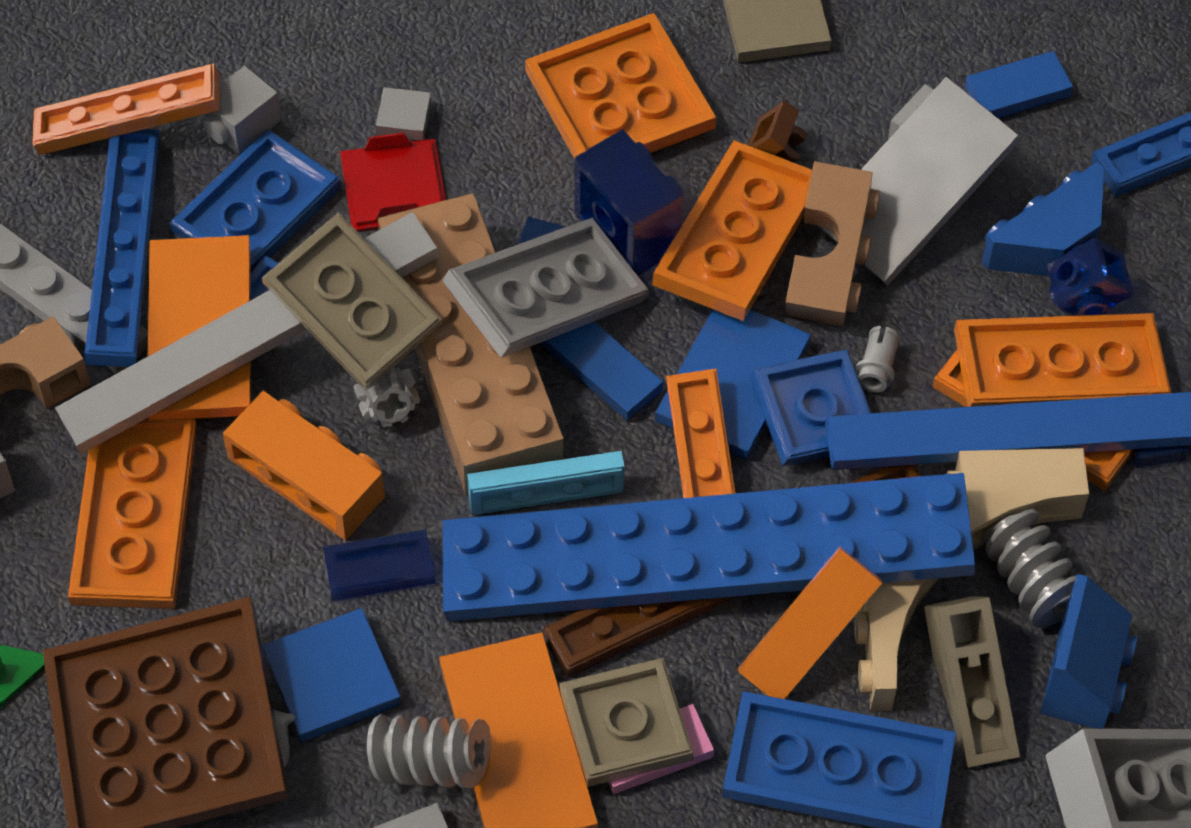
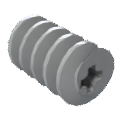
[982,508,1077,628]
[367,714,491,789]

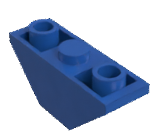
[981,162,1104,277]

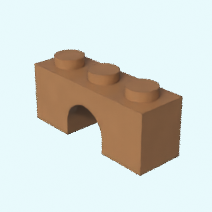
[785,161,880,327]
[0,316,91,435]

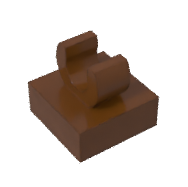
[748,100,808,163]

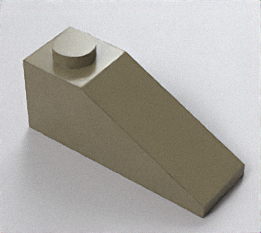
[924,596,1020,768]

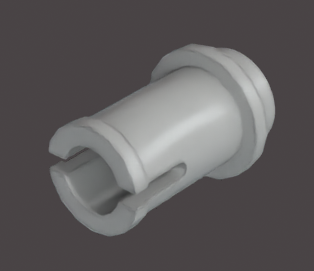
[855,326,901,393]

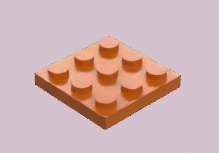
[525,13,716,177]

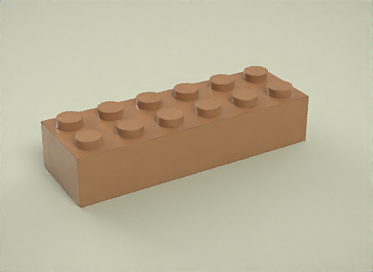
[378,193,564,496]

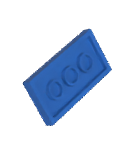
[722,691,956,828]

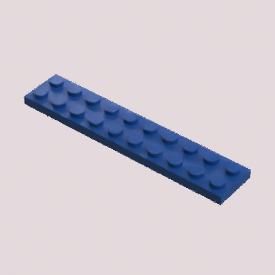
[443,473,975,622]

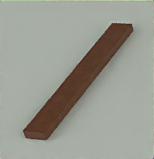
[543,465,921,678]

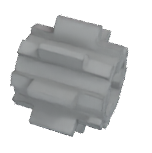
[353,366,420,427]

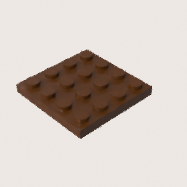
[43,597,290,828]

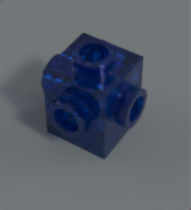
[1047,237,1134,316]

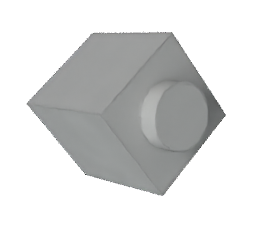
[203,65,281,154]

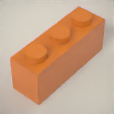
[223,391,385,541]

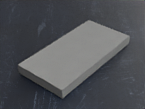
[817,77,1021,286]
[442,218,650,358]

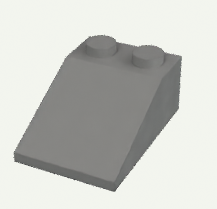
[1045,729,1191,828]

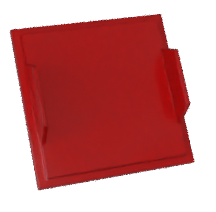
[340,132,446,232]

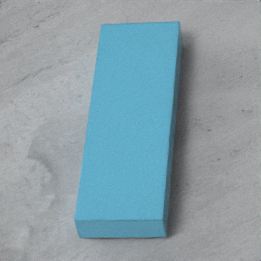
[467,451,625,515]

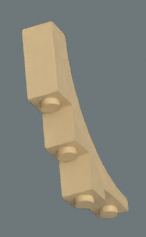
[855,448,1089,712]

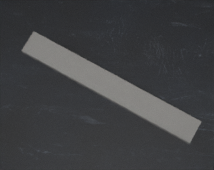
[55,212,439,454]

